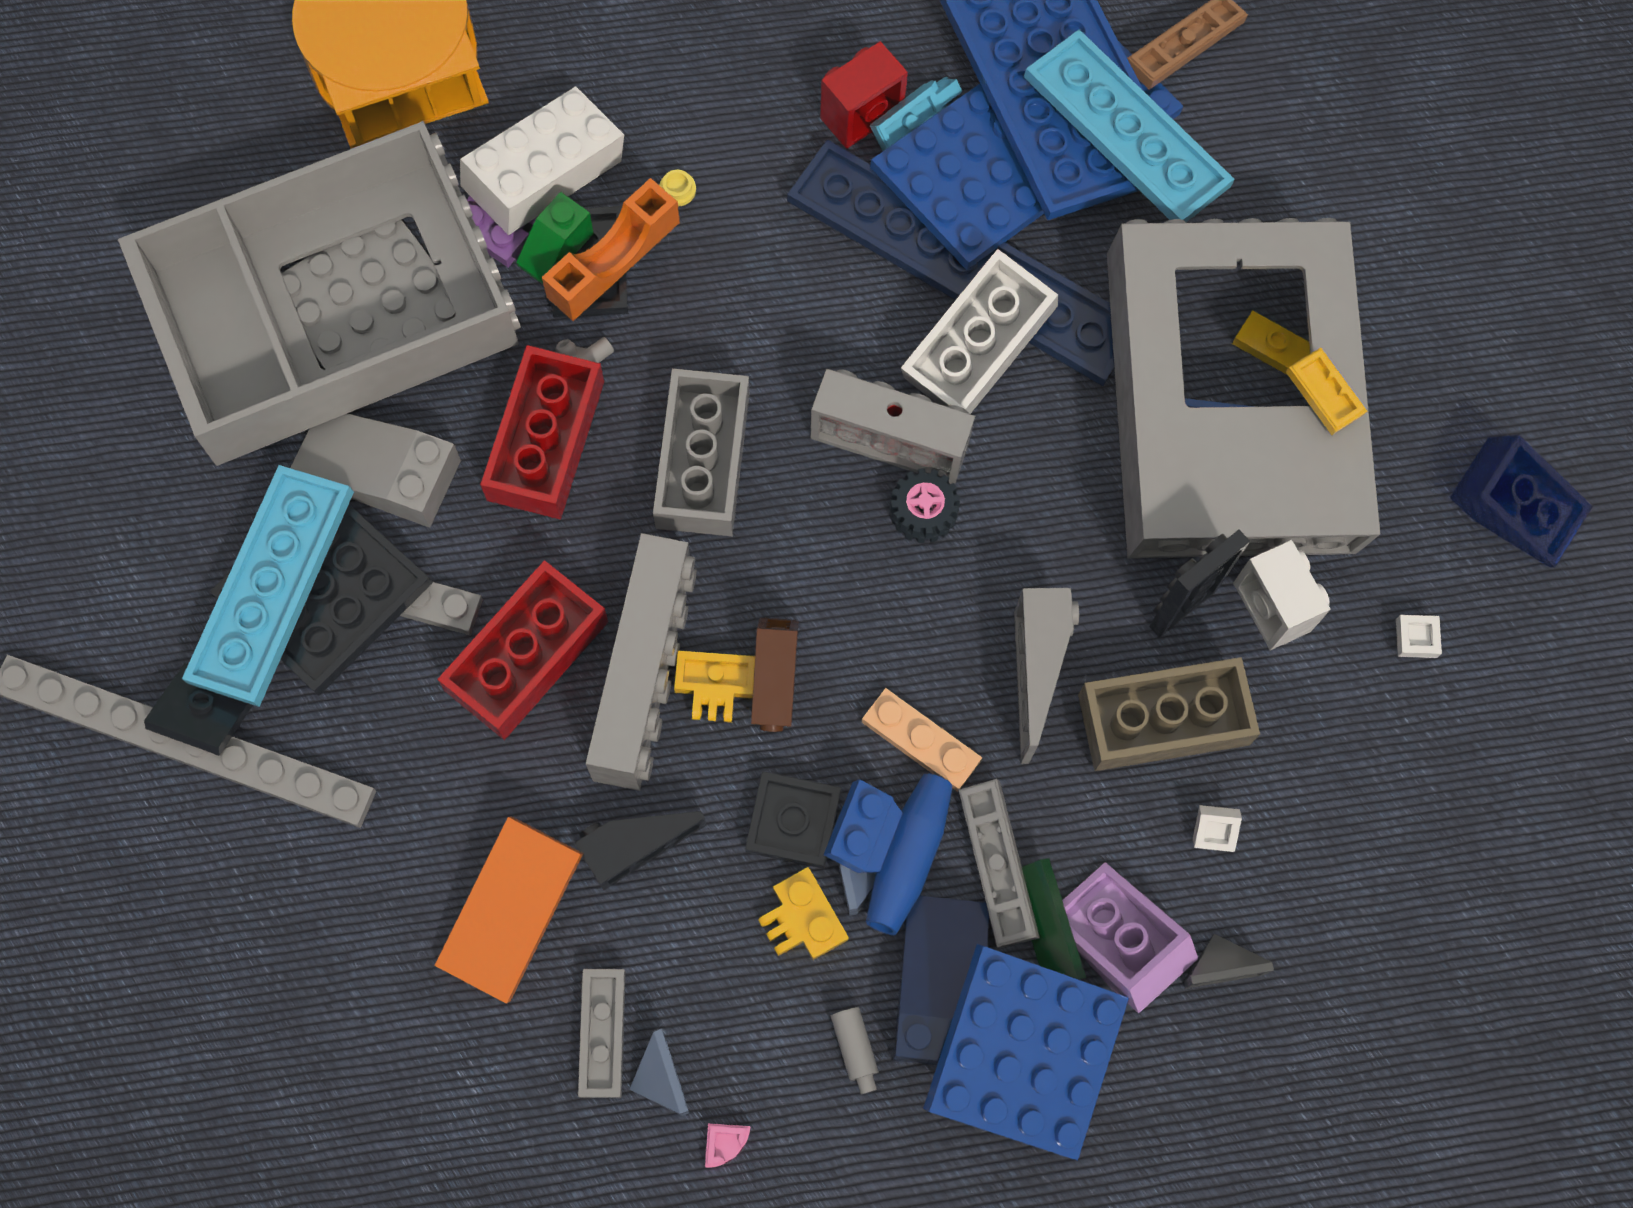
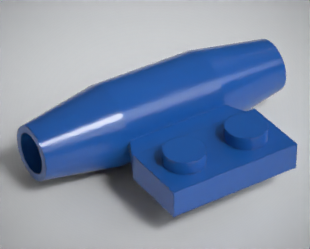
[824,774,953,935]

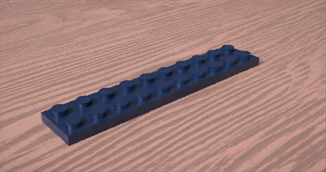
[787,140,1115,386]

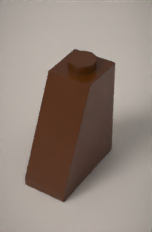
[751,618,799,732]

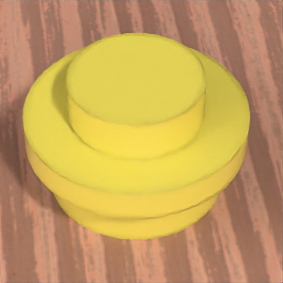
[659,170,696,206]

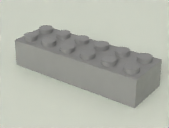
[586,533,697,791]

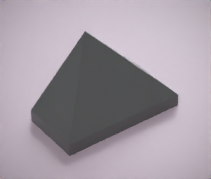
[1183,934,1274,989]

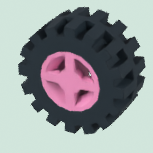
[890,468,960,543]

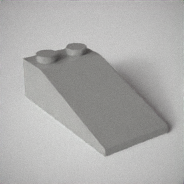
[290,414,461,528]
[1014,588,1079,764]

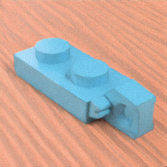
[870,77,962,151]

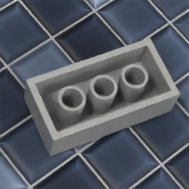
[653,368,750,537]

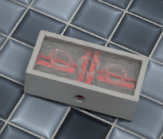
[811,369,975,484]

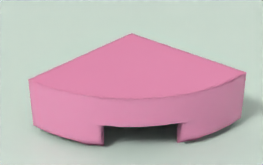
[705,1123,751,1168]

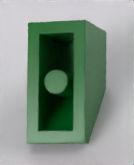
[516,192,594,285]

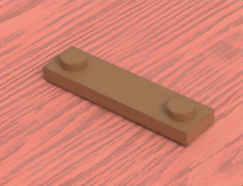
[1127,0,1248,90]

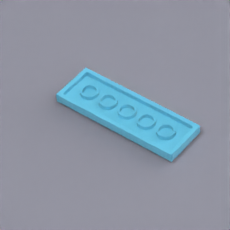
[1024,29,1235,222]
[182,465,354,707]

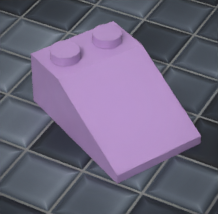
[1062,862,1198,1013]

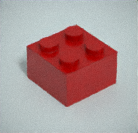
[820,41,908,149]

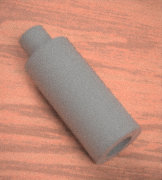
[831,1007,879,1095]

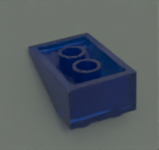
[1450,435,1593,568]

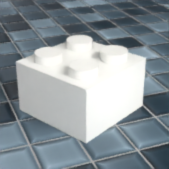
[1233,540,1331,651]

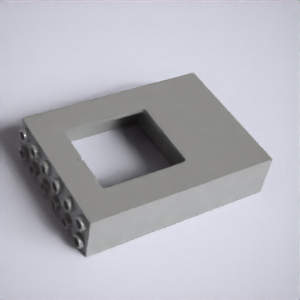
[118,121,521,466]
[1107,218,1380,558]

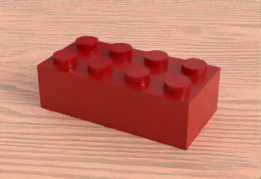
[480,345,604,520]
[437,560,609,740]

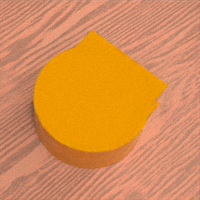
[292,0,489,149]

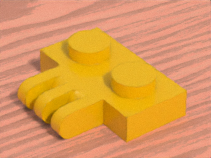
[674,651,755,722]
[758,867,849,960]

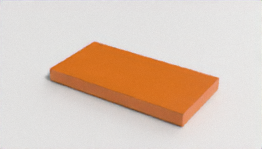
[434,816,584,1004]

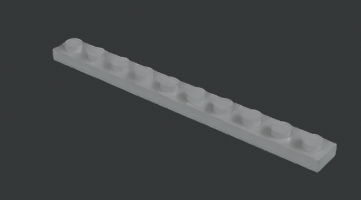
[0,655,377,828]

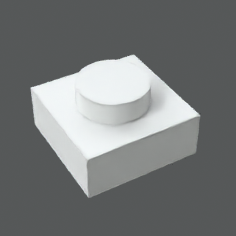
[1396,615,1442,658]
[1193,805,1242,852]

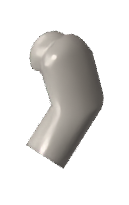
[555,337,614,363]

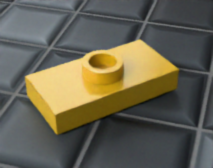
[1232,310,1310,375]
[1286,347,1367,435]

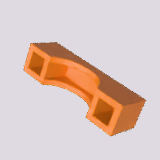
[542,178,680,321]

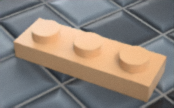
[862,688,982,792]

